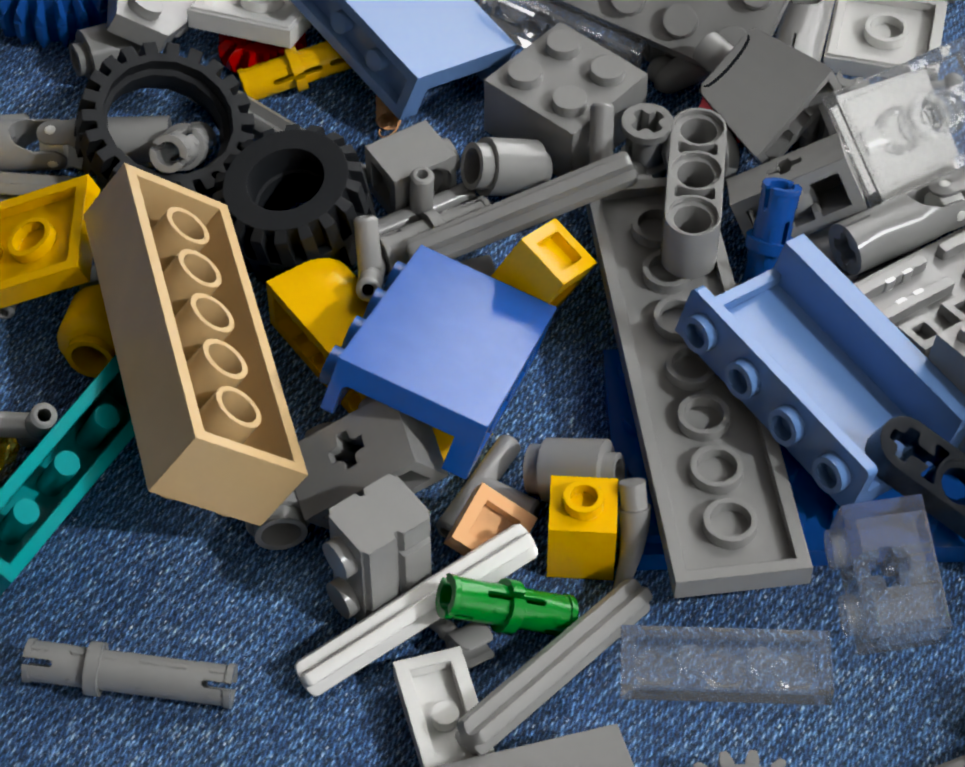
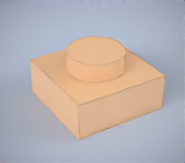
[444,482,538,556]

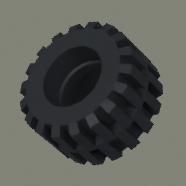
[212,124,376,284]

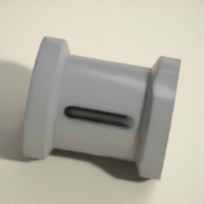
[621,103,673,178]

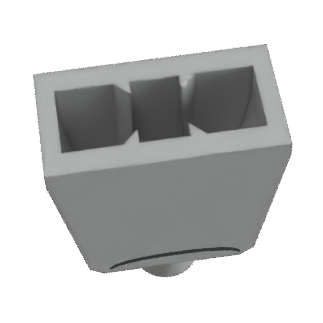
[693,28,842,165]

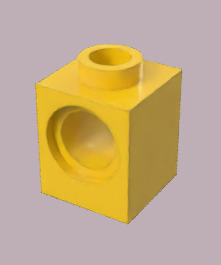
[491,218,598,308]
[546,475,618,580]

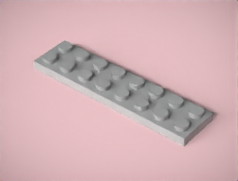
[586,177,813,599]

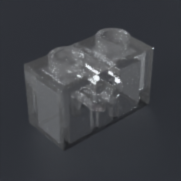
[824,494,953,656]

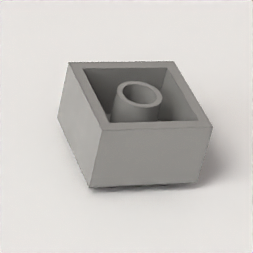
[484,22,648,177]

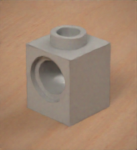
[365,120,460,214]

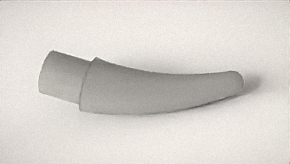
[612,477,651,589]

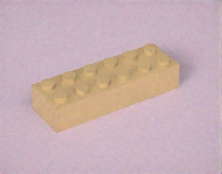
[83,163,308,526]

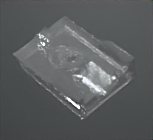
[822,36,965,207]

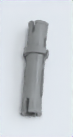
[21,637,238,709]

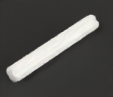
[294,524,538,697]

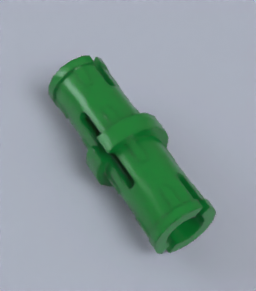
[435,573,579,637]

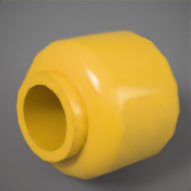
[57,284,116,378]

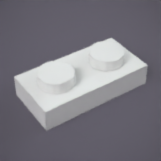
[393,646,495,767]

